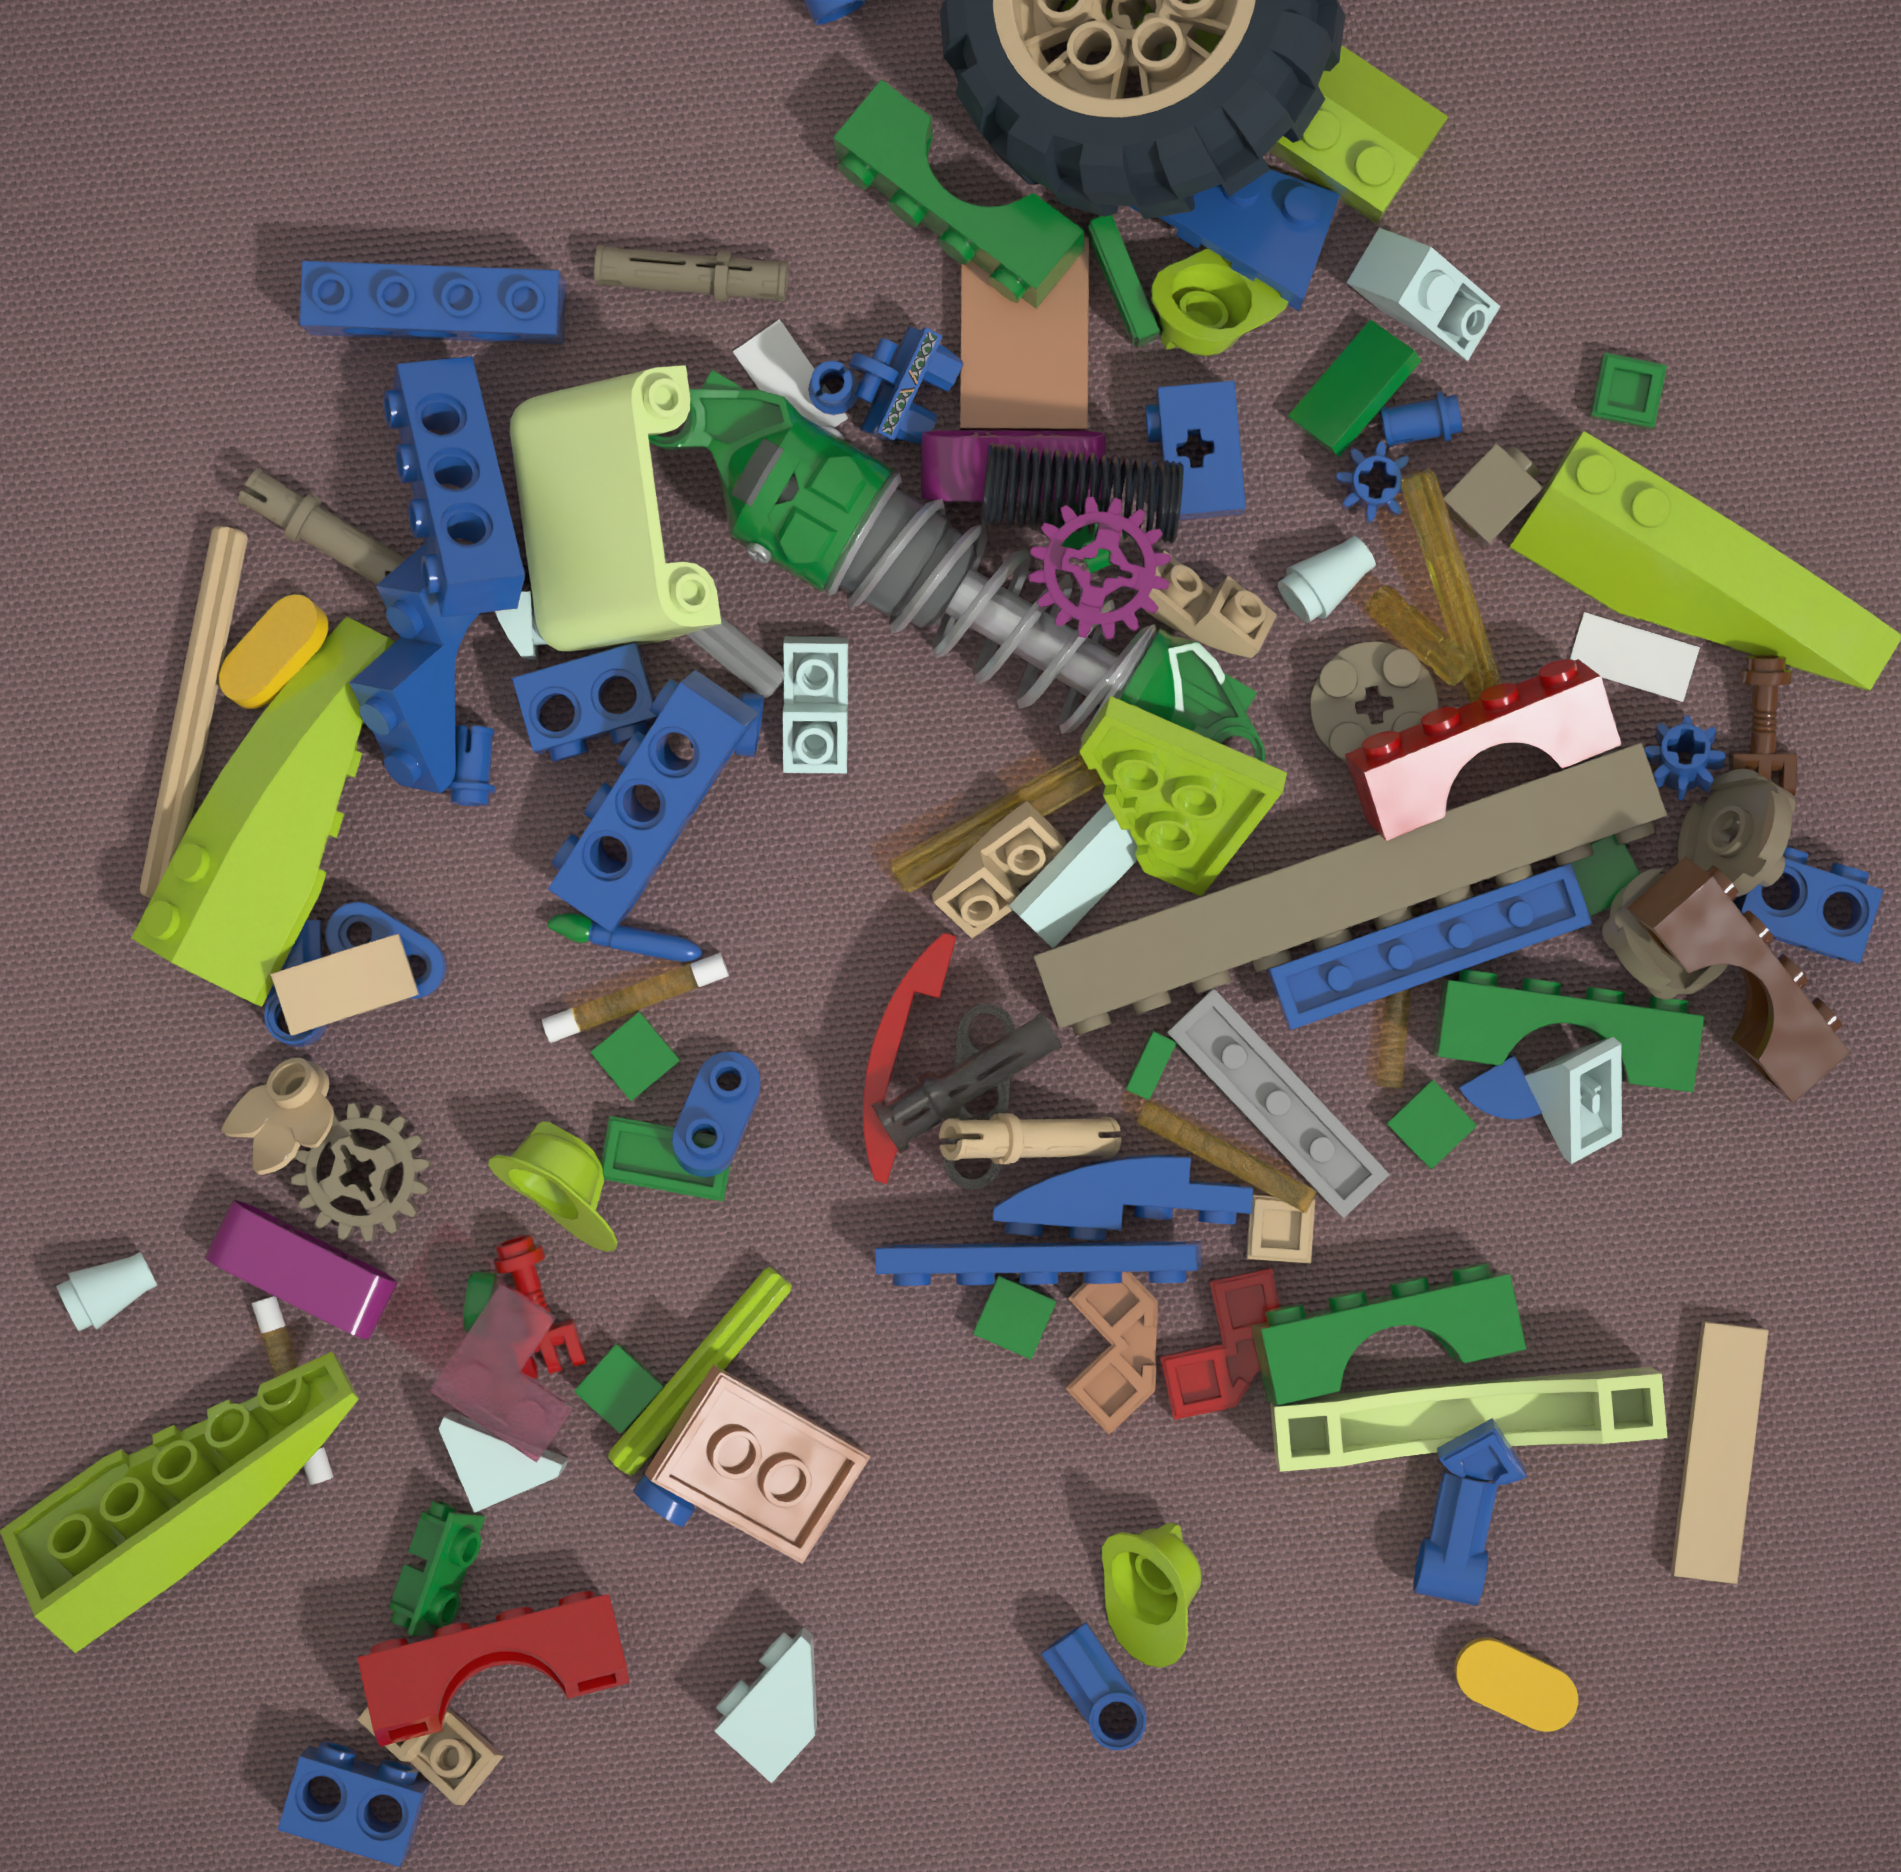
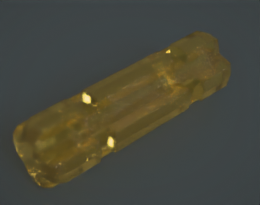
[1365,585,1474,685]

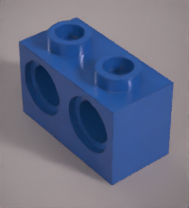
[512,643,658,762]
[1734,846,1884,964]
[277,1741,430,1867]

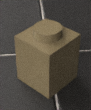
[1437,443,1543,549]

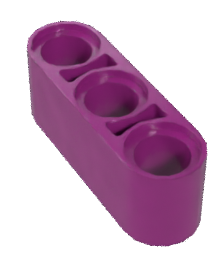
[921,430,1106,501]
[205,1199,398,1340]

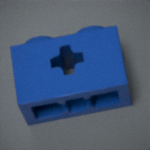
[1145,380,1246,520]

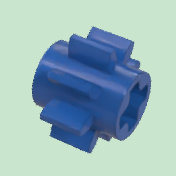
[1334,442,1416,524]
[1644,715,1725,801]

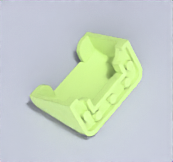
[510,365,722,652]

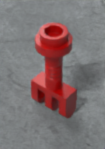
[493,1234,587,1382]

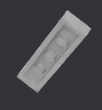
[1167,988,1390,1219]

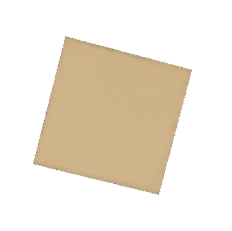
[1246,1194,1315,1263]

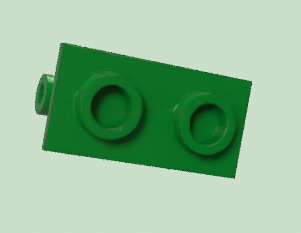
[388,1500,486,1636]

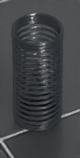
[981,442,1184,544]

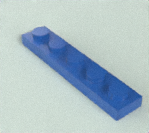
[1267,863,1593,1030]
[875,1241,1201,1286]

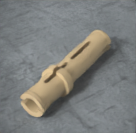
[939,1113,1121,1164]

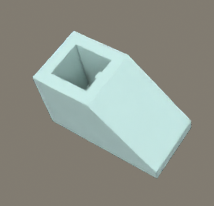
[1347,227,1500,361]
[715,1627,817,1783]

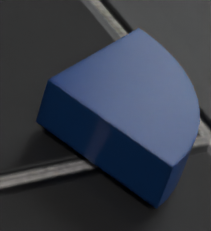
[1457,1055,1542,1119]
[1437,1418,1527,1485]

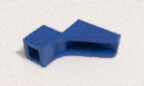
[349,544,480,794]

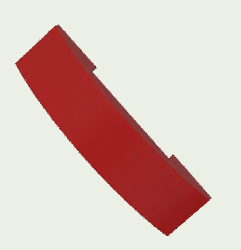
[863,933,957,1184]

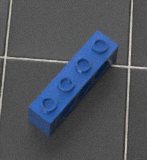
[300,261,566,345]
[383,356,525,617]
[548,670,759,932]

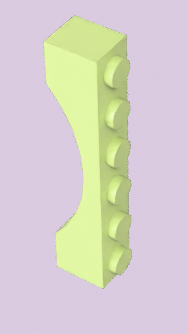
[1270,1367,1667,1472]

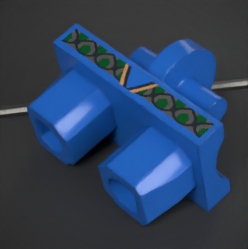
[848,326,963,445]

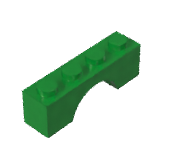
[833,80,1084,309]
[1432,969,1704,1093]
[1251,1262,1526,1405]

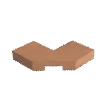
[1065,1272,1158,1435]

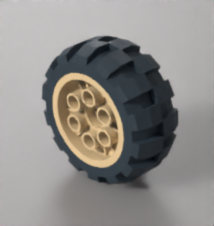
[940,0,1345,219]

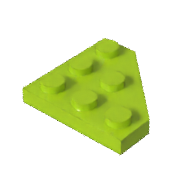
[1079,696,1287,897]

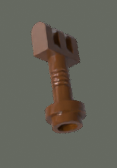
[1729,655,1797,796]

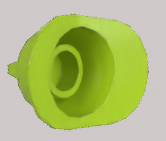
[1151,248,1289,356]
[488,1121,618,1252]
[1102,1522,1202,1668]

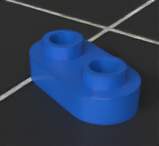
[326,902,447,999]
[672,1052,761,1177]

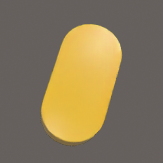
[219,595,328,709]
[1454,1637,1578,1732]

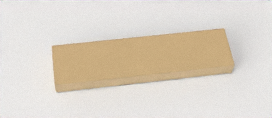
[1671,1321,1769,1584]

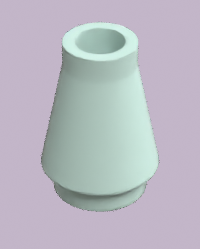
[1278,536,1376,623]
[56,1252,158,1331]

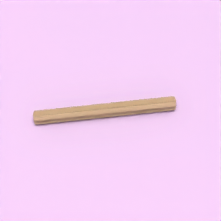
[139,526,248,898]

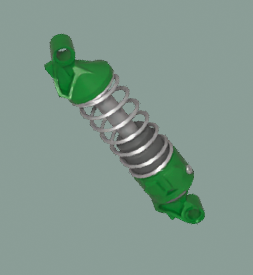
[648,370,1265,762]

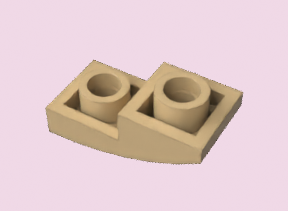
[1133,550,1277,658]
[932,801,1067,939]
[271,934,420,1036]
[357,1707,504,1805]

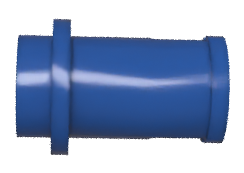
[808,361,858,416]
[1380,391,1463,448]
[445,725,496,806]

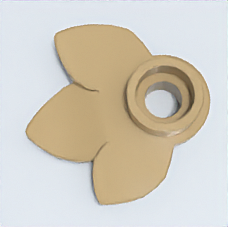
[221,1058,334,1175]

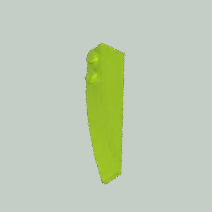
[1061,0,1449,224]
[1509,431,1901,691]
[131,616,396,1007]
[0,1352,359,1653]

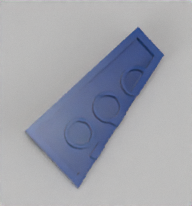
[1129,169,1340,311]

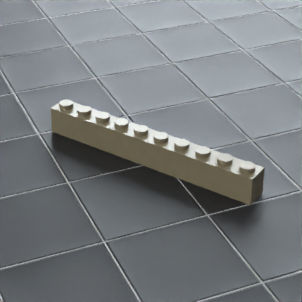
[1033,743,1667,1036]

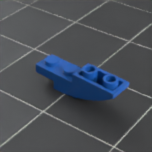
[993,1154,1253,1240]

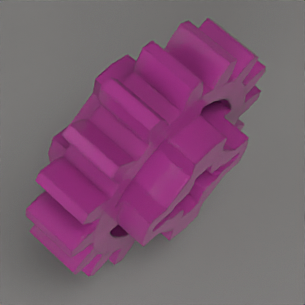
[1028,497,1171,639]

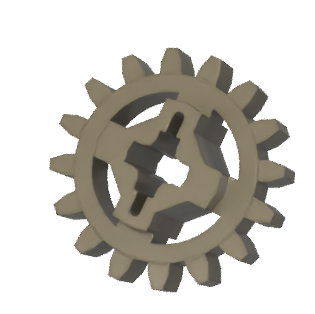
[291,1102,433,1241]

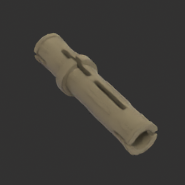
[594,245,789,302]
[237,467,407,584]

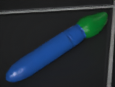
[547,913,702,962]

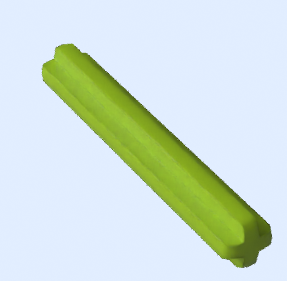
[608,1267,792,1476]

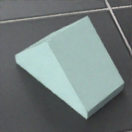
[1524,1037,1622,1164]
[439,1411,568,1513]

